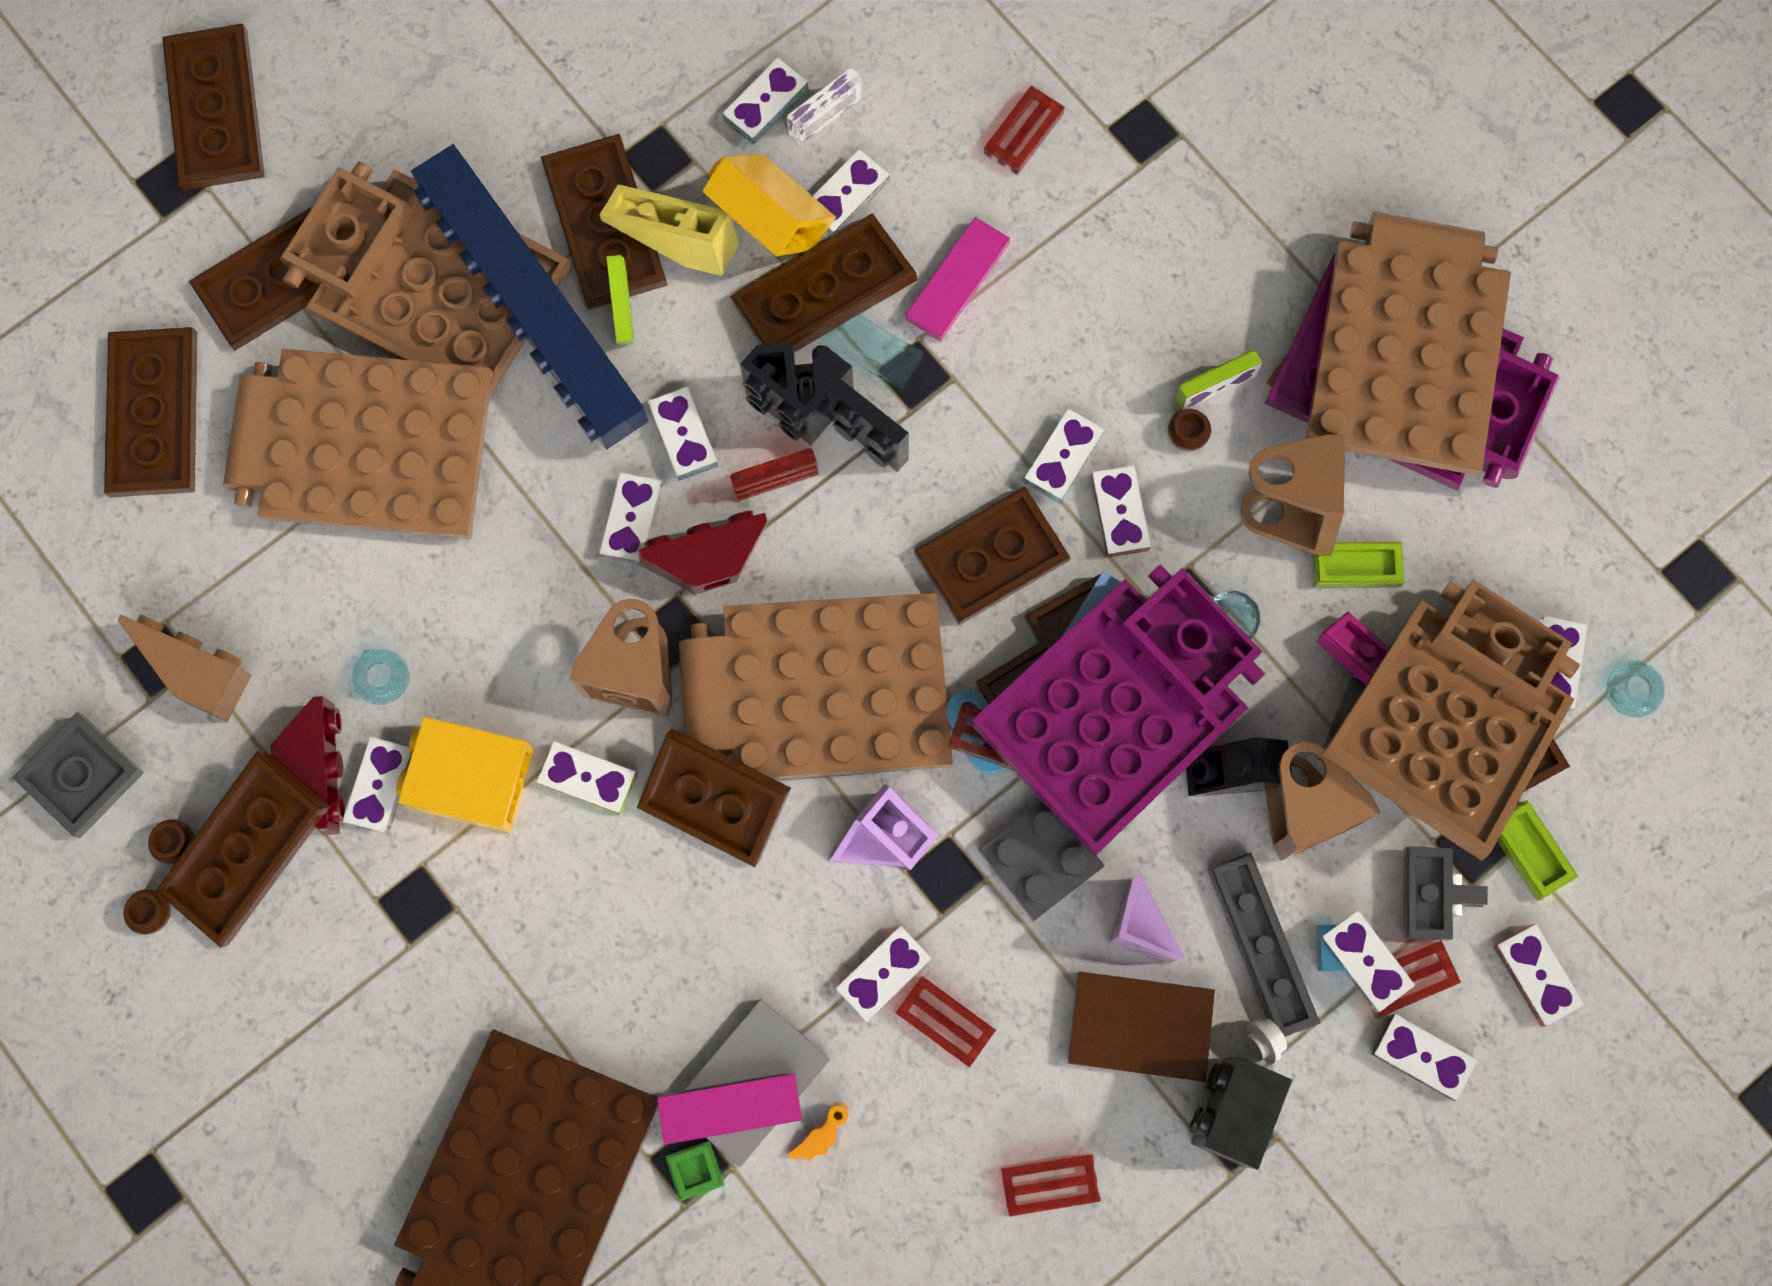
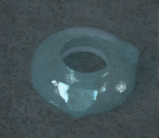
[1211,591,1260,639]
[352,649,409,705]
[1607,659,1665,718]

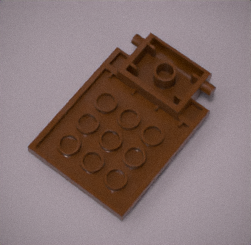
[394,1029,659,1286]

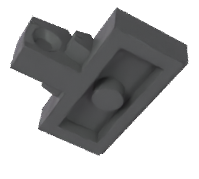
[1403,846,1488,941]

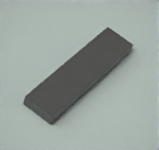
[1207,852,1321,1037]

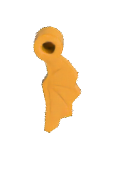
[788,1102,849,1161]

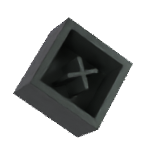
[1189,1056,1293,1170]

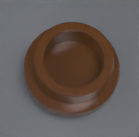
[1168,409,1211,451]
[148,819,195,864]
[123,889,171,935]

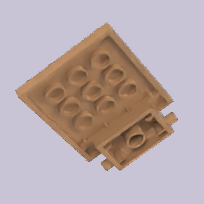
[280,161,571,398]
[1305,211,1511,476]
[223,348,493,539]
[1322,579,1580,861]
[679,593,953,780]

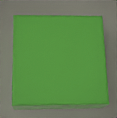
[665,1141,725,1202]

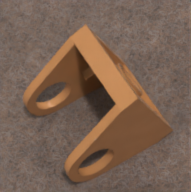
[1241,434,1345,556]
[570,599,672,717]
[1265,742,1381,861]

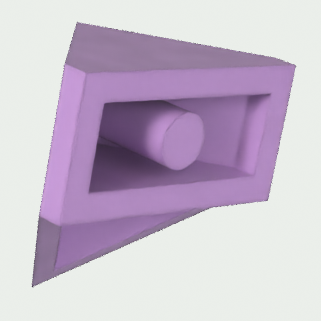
[829,784,938,870]
[1109,874,1184,963]

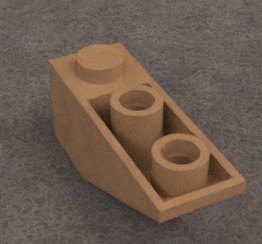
[118,614,252,722]

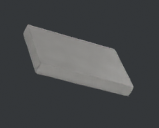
[682,999,831,1167]

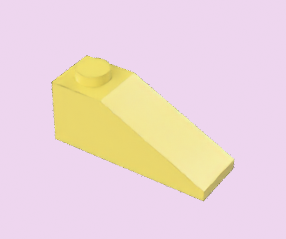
[600,184,739,276]

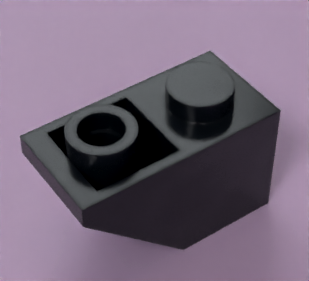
[1186,737,1293,797]

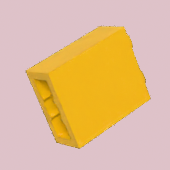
[702,154,836,256]
[396,716,534,833]

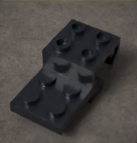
[740,343,909,472]

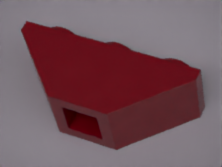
[638,510,767,595]
[270,696,345,835]

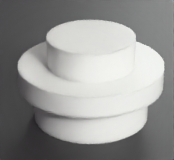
[1245,1018,1287,1064]

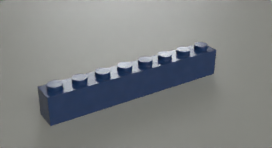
[411,143,649,450]

